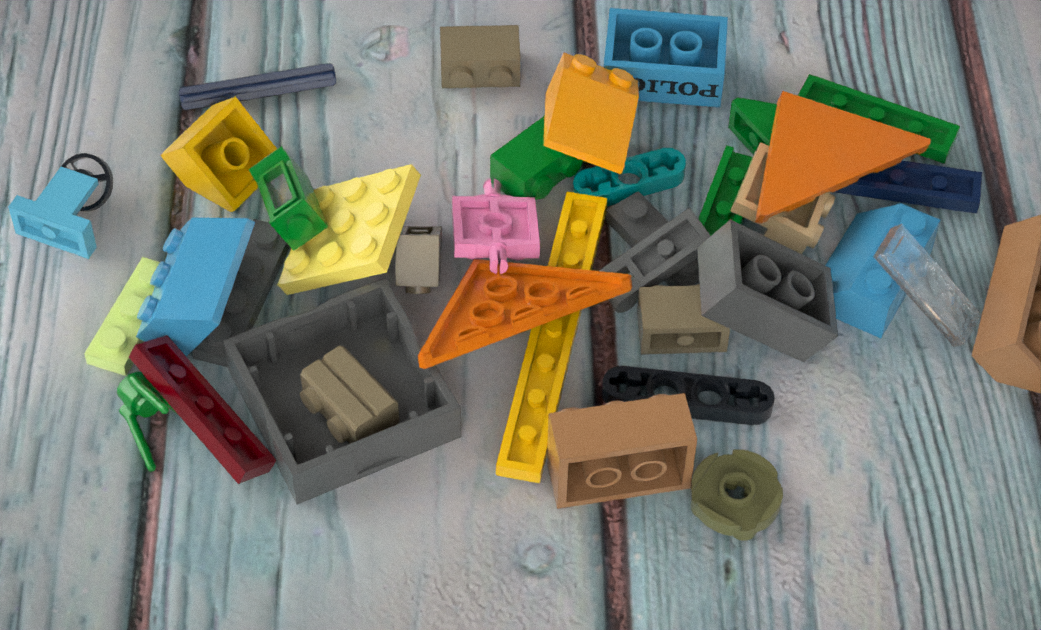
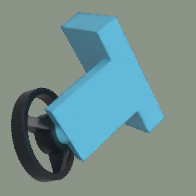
[8,153,113,259]

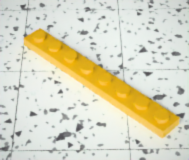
[496,191,607,483]

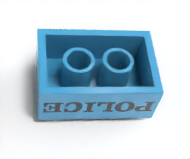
[604,8,728,107]

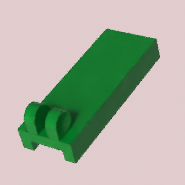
[698,145,753,236]

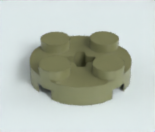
[690,449,783,541]

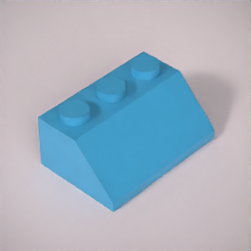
[825,203,940,339]
[136,217,255,356]

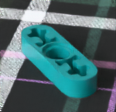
[573,148,686,207]

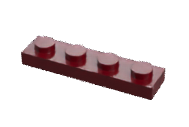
[129,335,277,484]

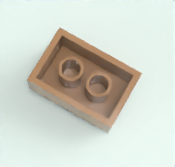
[547,393,697,509]

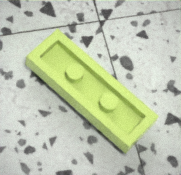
[84,257,160,376]

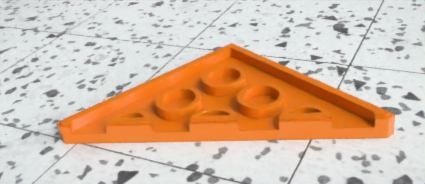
[755,91,931,224]
[418,259,632,369]

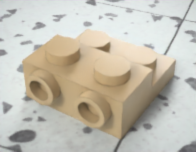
[730,142,836,254]

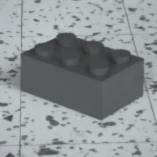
[697,220,838,362]

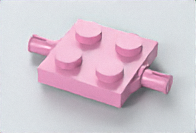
[452,179,540,274]

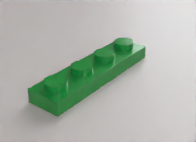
[798,74,960,164]

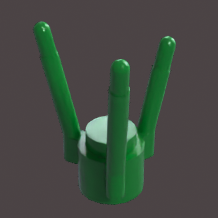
[117,372,178,472]

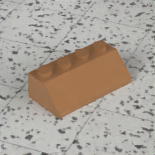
[972,215,1041,394]

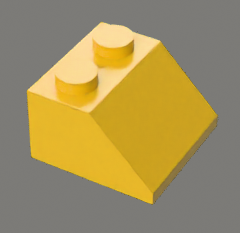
[160,96,277,212]

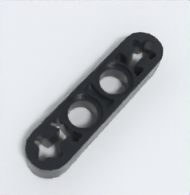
[601,366,775,425]

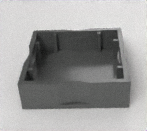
[223,278,461,505]

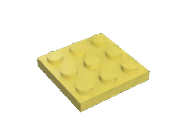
[277,164,421,295]

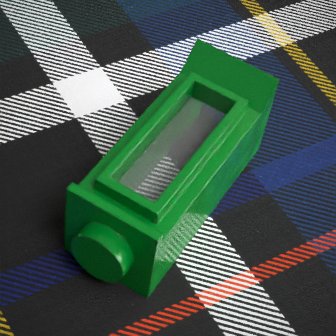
[248,146,328,251]

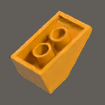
[543,52,639,174]

